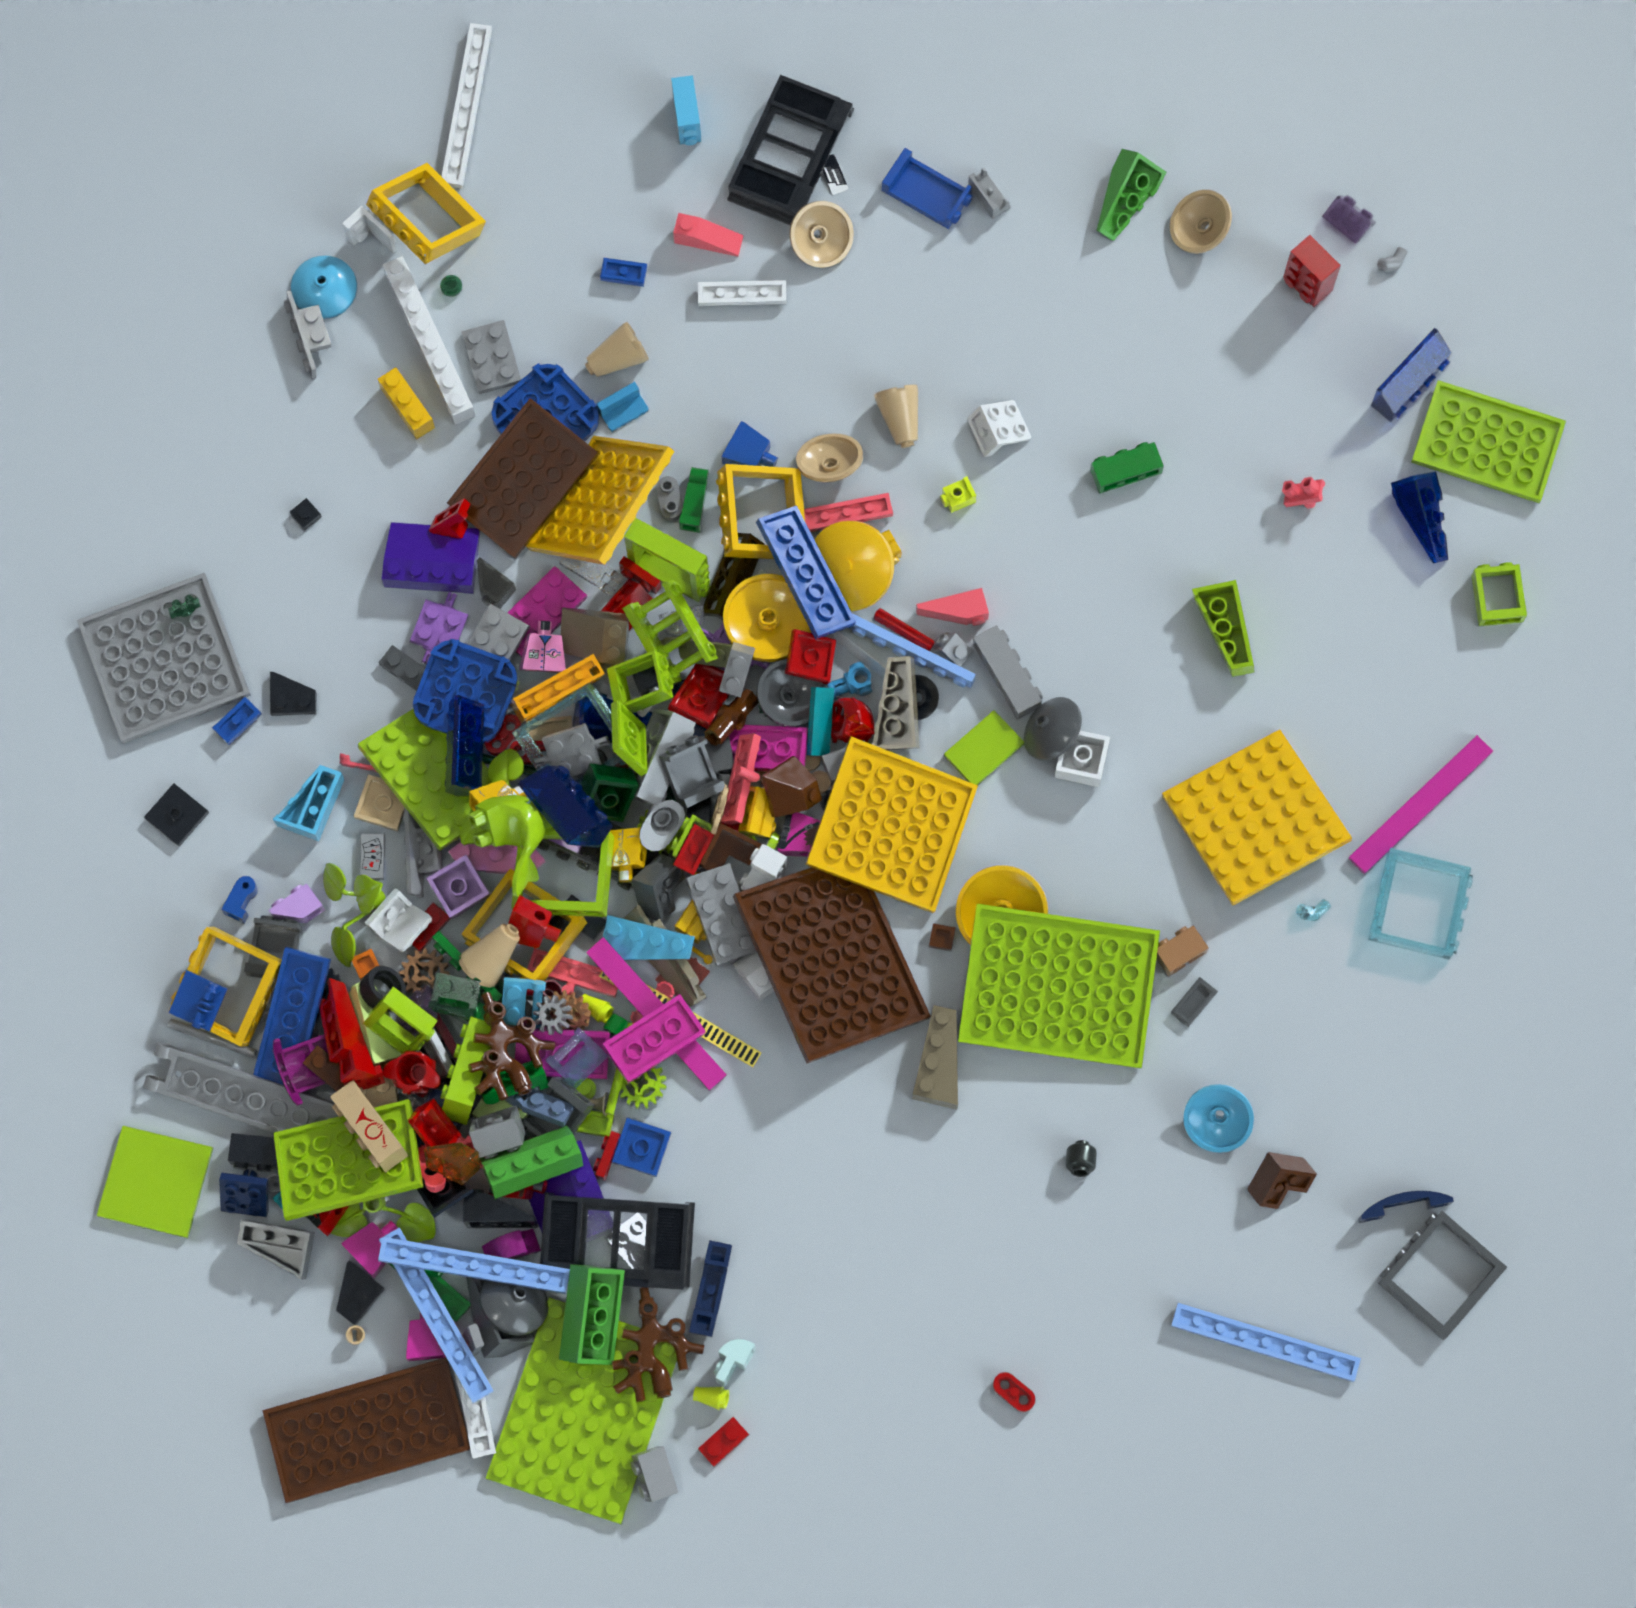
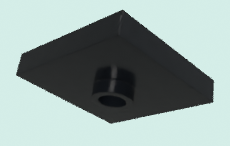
[144,783,209,847]

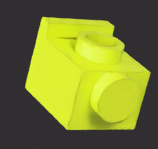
[940,476,976,513]

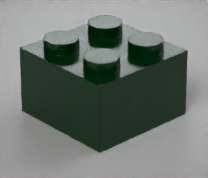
[574,763,639,822]

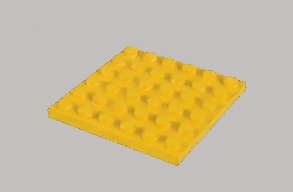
[526,436,675,565]
[1162,729,1352,906]
[805,737,978,913]

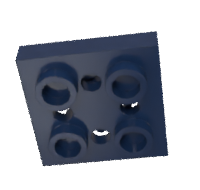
[219,1169,269,1217]

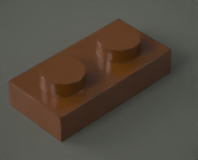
[302,1045,344,1092]

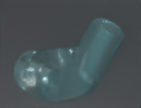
[1296,899,1331,921]

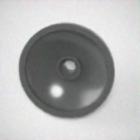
[757,660,823,727]
[1024,697,1082,761]
[479,1280,548,1335]

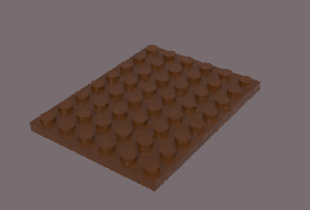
[733,867,931,1064]

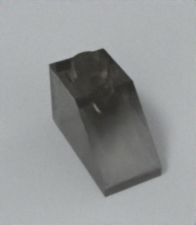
[477,557,516,609]

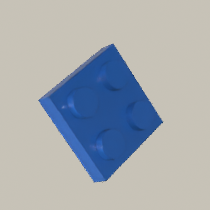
[612,1118,672,1177]

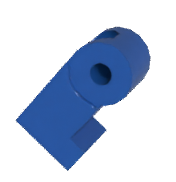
[222,876,258,924]

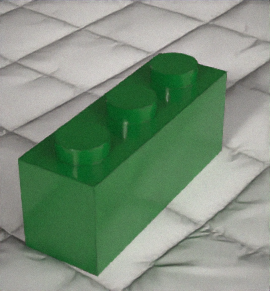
[1090,442,1164,494]

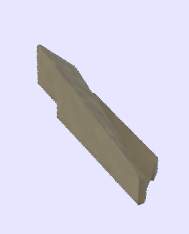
[623,905,706,1007]

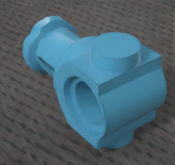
[826,662,873,700]

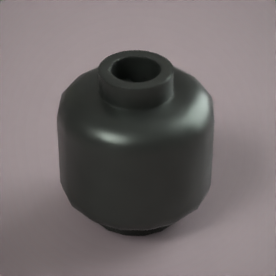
[1066,1140,1097,1177]

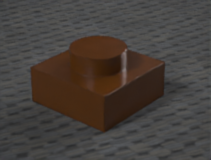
[929,923,956,951]

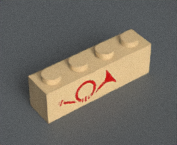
[330,1080,408,1173]

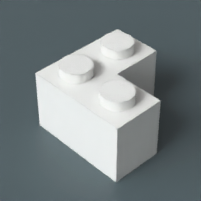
[739,844,788,891]

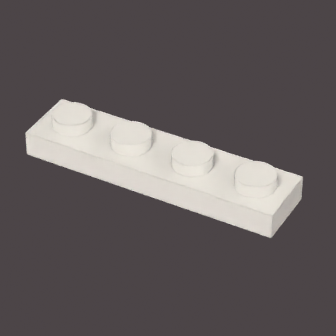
[698,280,787,306]

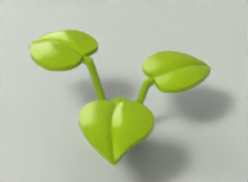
[460,749,562,846]
[323,863,386,967]
[331,1197,436,1242]

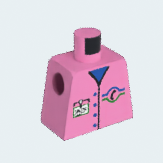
[519,621,566,673]

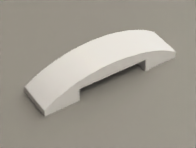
[455,1359,496,1458]

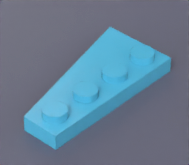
[602,915,695,960]

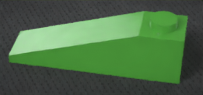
[1096,149,1167,241]

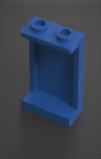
[882,148,973,229]

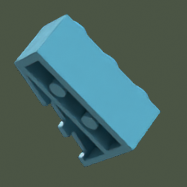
[273,765,345,841]

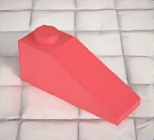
[673,213,743,257]
[916,588,989,626]

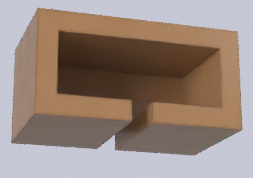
[1156,925,1209,977]

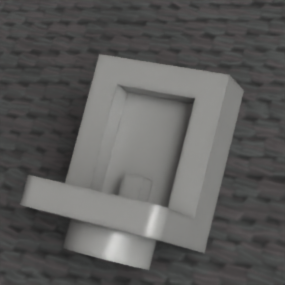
[933,632,974,667]

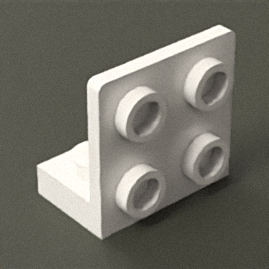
[342,206,397,254]
[967,400,1031,457]

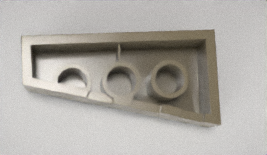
[872,656,920,751]
[912,1005,958,1110]

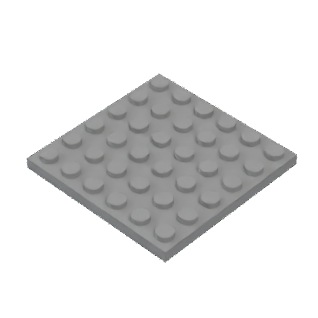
[77,573,251,744]

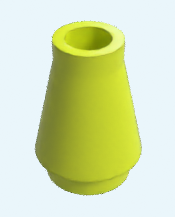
[582,994,614,1023]
[693,1386,729,1410]

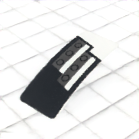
[823,154,848,195]

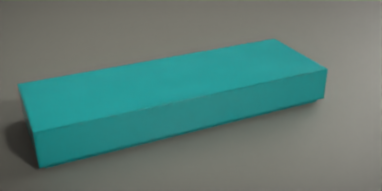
[806,687,834,756]

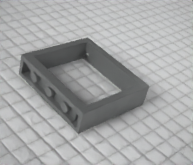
[1378,1211,1507,1340]

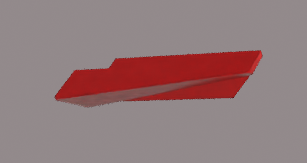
[319,978,376,1083]

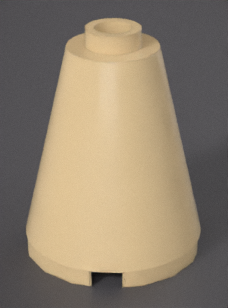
[585,322,649,377]
[874,384,918,448]
[459,924,520,988]

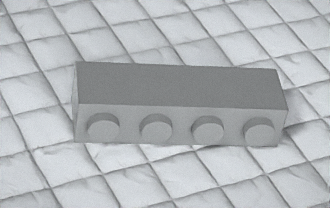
[972,625,1043,720]

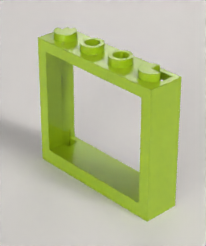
[624,518,711,603]
[511,826,614,917]

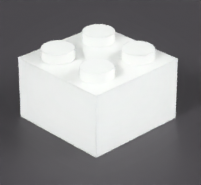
[1055,731,1110,787]

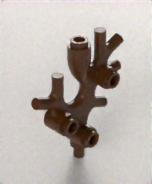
[468,992,555,1101]
[612,1287,705,1403]

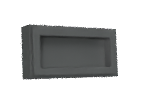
[1171,977,1218,1027]

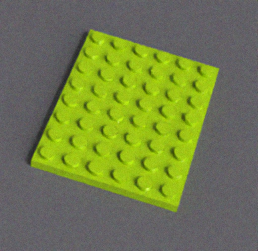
[957,904,1160,1069]
[486,1297,677,1525]

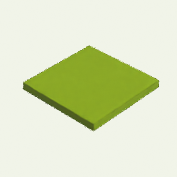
[96,1126,214,1239]

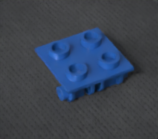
[169,970,228,1032]

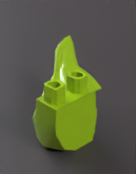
[468,795,546,896]

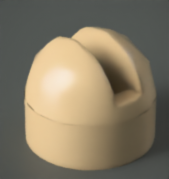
[345,1325,365,1345]

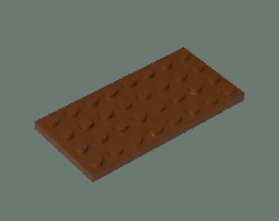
[262,1357,471,1503]

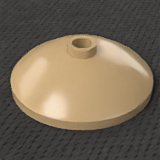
[1170,190,1232,254]
[789,201,854,268]
[796,434,863,482]

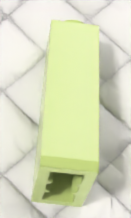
[348,982,401,1069]

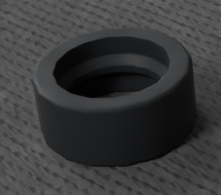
[360,966,406,1012]

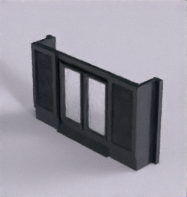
[727,74,854,226]
[540,1192,695,1290]

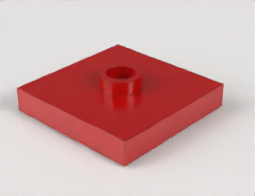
[785,629,836,684]

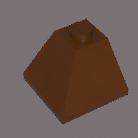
[761,756,822,818]

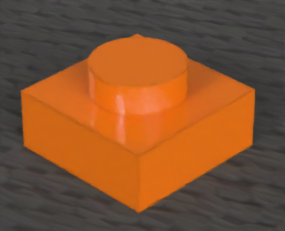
[352,949,379,980]

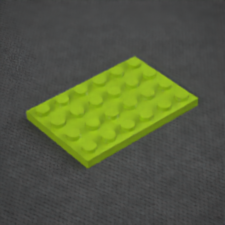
[1411,380,1566,504]
[357,709,494,851]
[274,1099,423,1221]

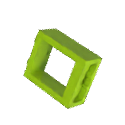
[1471,562,1527,626]
[607,650,673,713]
[362,987,437,1054]

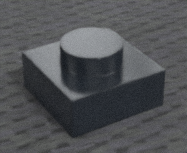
[290,498,322,531]

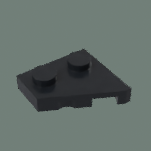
[270,672,317,716]

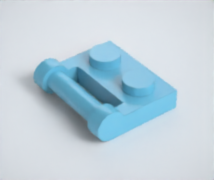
[502,977,546,1029]

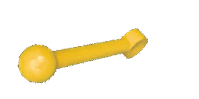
[692,946,713,965]

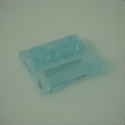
[546,1027,608,1089]

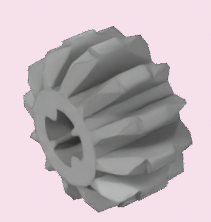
[533,995,573,1035]

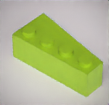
[1192,580,1255,677]
[440,1017,491,1125]

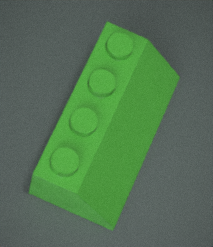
[479,1126,584,1199]
[559,1264,625,1365]

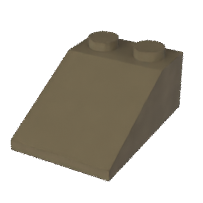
[560,608,630,664]

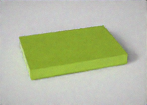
[611,700,648,776]
[944,710,1025,785]

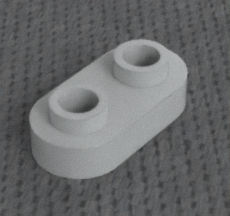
[656,476,683,521]

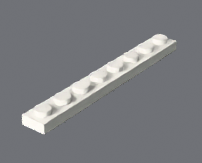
[441,23,492,189]

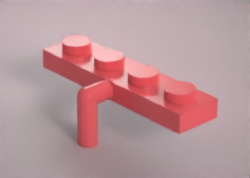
[804,493,893,532]
[720,734,761,824]
[527,948,618,998]

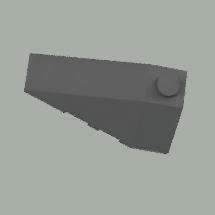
[466,1277,535,1358]

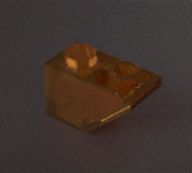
[424,1142,481,1185]

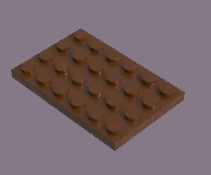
[447,398,600,559]

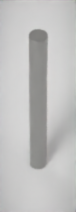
[167,1019,257,1058]

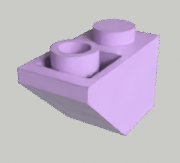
[269,883,325,923]

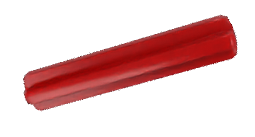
[874,608,934,651]

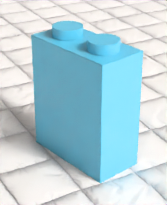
[671,75,702,145]

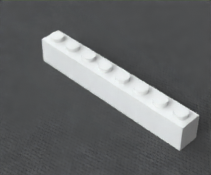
[382,256,475,425]

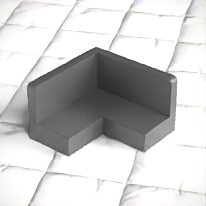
[632,854,685,922]

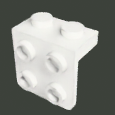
[365,888,432,952]

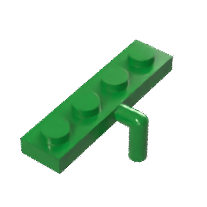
[432,931,503,1003]
[388,1263,471,1323]

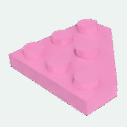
[448,842,545,874]

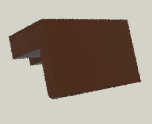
[699,823,761,871]
[1247,1152,1317,1209]

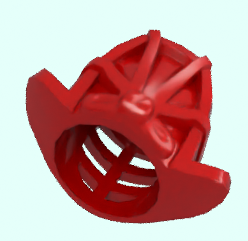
[831,697,875,744]
[383,1051,441,1097]

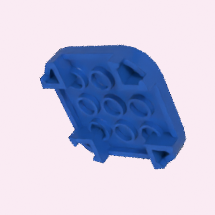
[491,363,599,441]
[413,639,518,744]

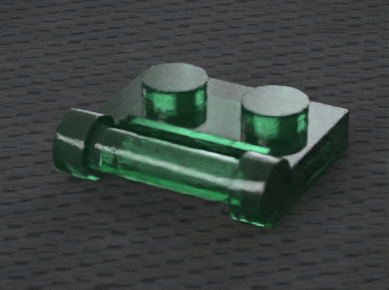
[428,972,482,1022]

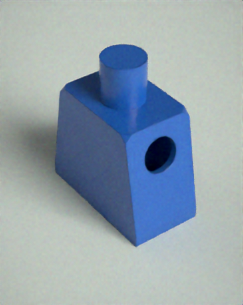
[721,421,778,467]

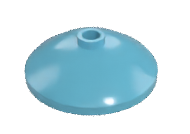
[291,256,357,319]
[1183,1084,1254,1153]

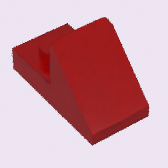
[429,498,470,539]

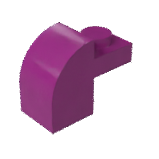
[482,1229,541,1260]

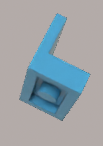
[596,381,649,432]

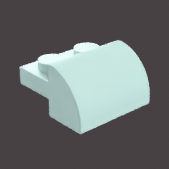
[714,1339,756,1387]

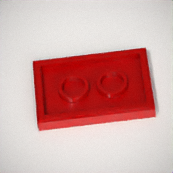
[668,664,730,729]

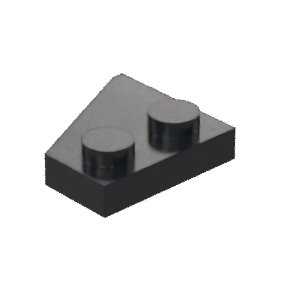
[336,1260,385,1325]

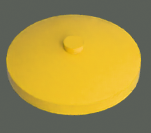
[814,521,894,611]
[723,574,811,662]
[956,865,1048,945]

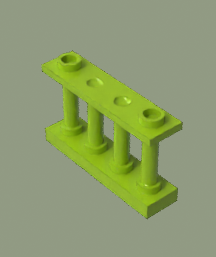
[622,580,718,685]

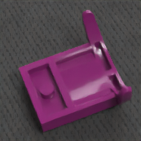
[273,1034,328,1106]

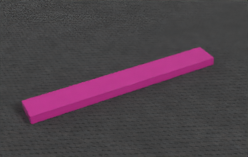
[1348,735,1493,875]
[586,937,727,1091]

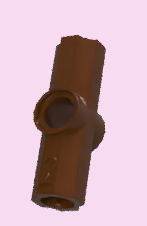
[704,689,758,746]

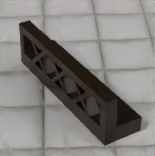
[700,533,765,621]

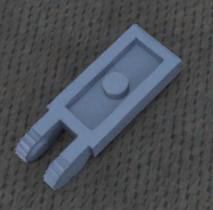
[506,1089,574,1127]

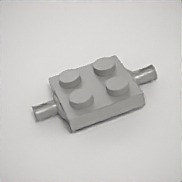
[534,723,610,781]

